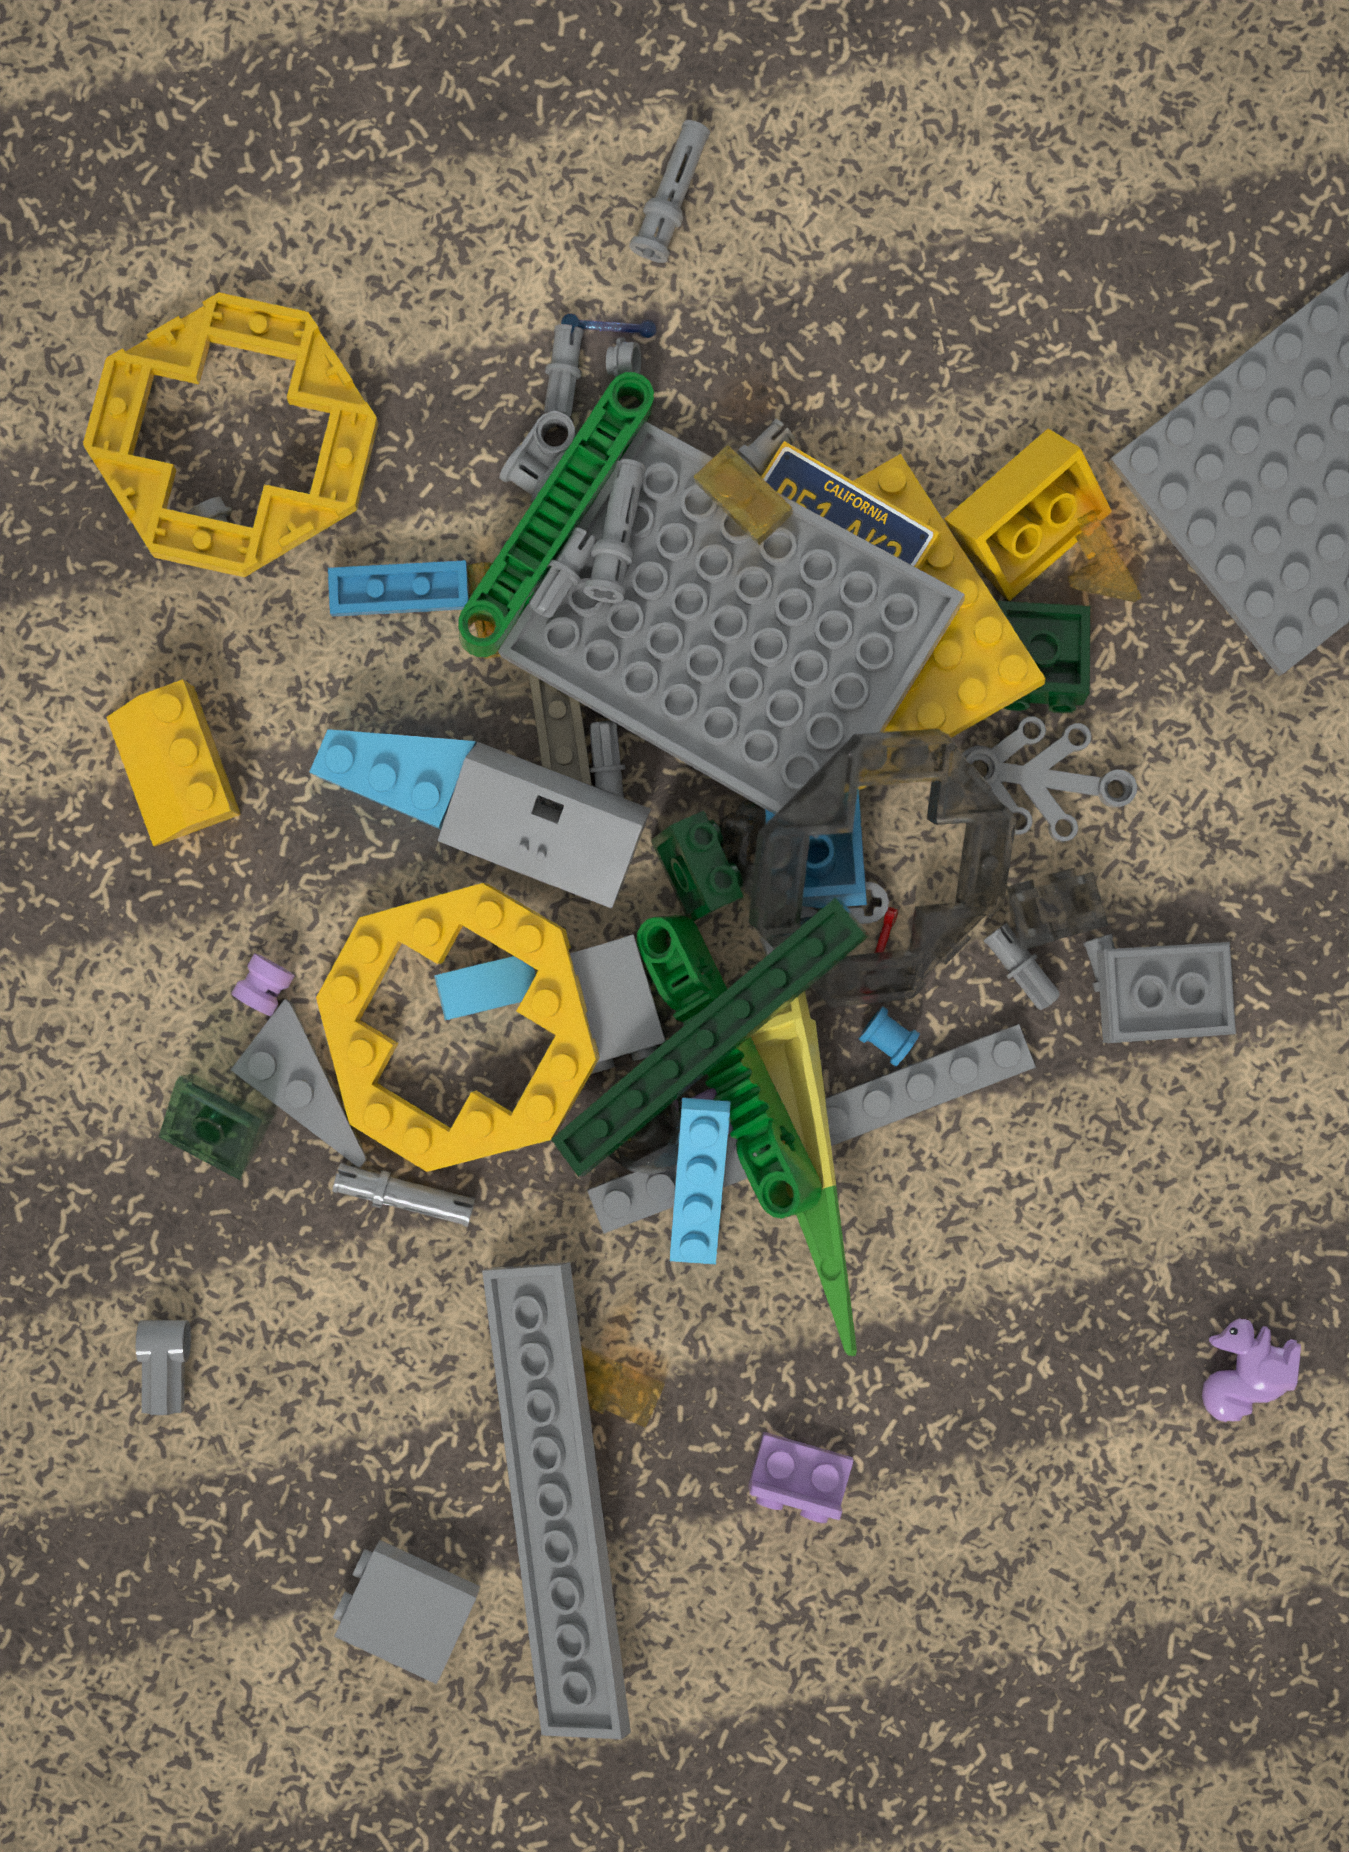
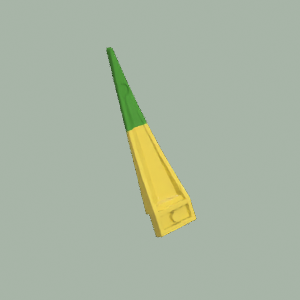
[751,991,857,1356]

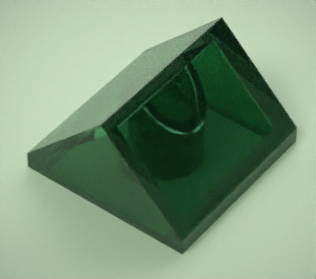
[159,1074,274,1180]

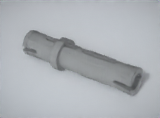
[333,1163,475,1227]

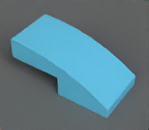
[434,956,536,1021]

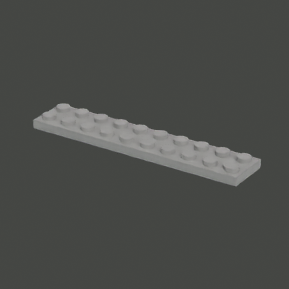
[482,1262,631,1739]

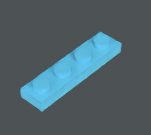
[670,1098,730,1265]

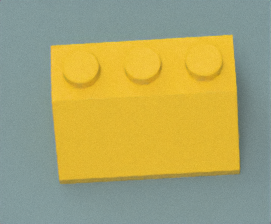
[944,428,1112,601]
[106,679,241,846]

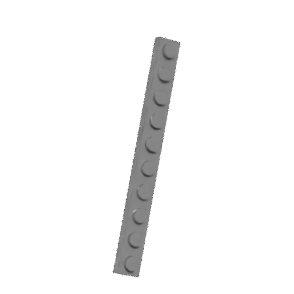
[587,1024,1036,1234]

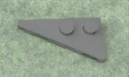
[231,999,367,1168]

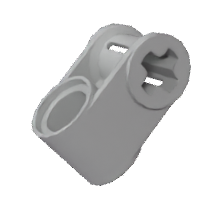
[499,411,577,502]

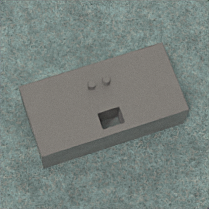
[438,742,651,908]

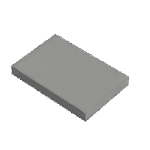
[1097,942,1236,1043]

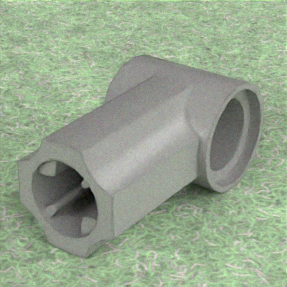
[136,1320,191,1415]

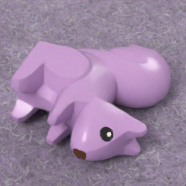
[1202,1318,1301,1422]

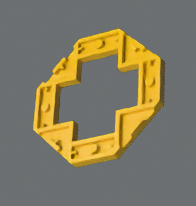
[83,292,379,578]
[316,883,600,1172]

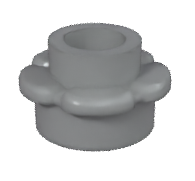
[606,337,641,378]
[187,497,232,523]

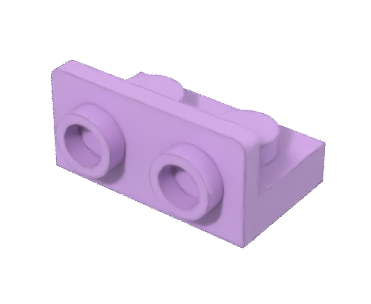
[748,1432,854,1523]

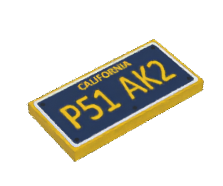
[758,441,941,570]

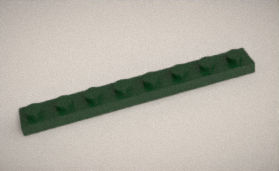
[551,897,870,1177]

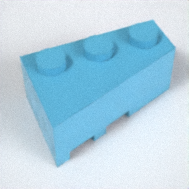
[309,729,477,830]

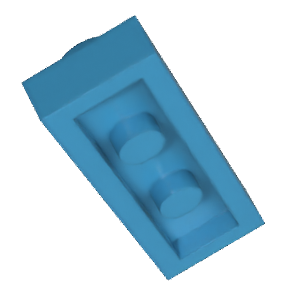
[328,560,469,617]

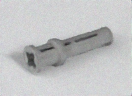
[629,120,710,263]
[583,459,646,603]

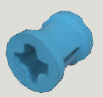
[858,1006,920,1066]

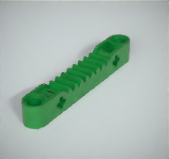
[458,372,654,657]
[637,915,822,1219]

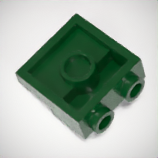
[997,601,1091,713]
[651,810,744,921]

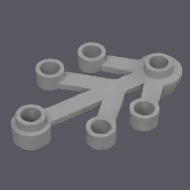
[956,716,1137,842]

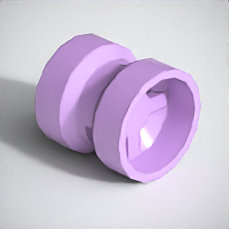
[231,953,295,1016]

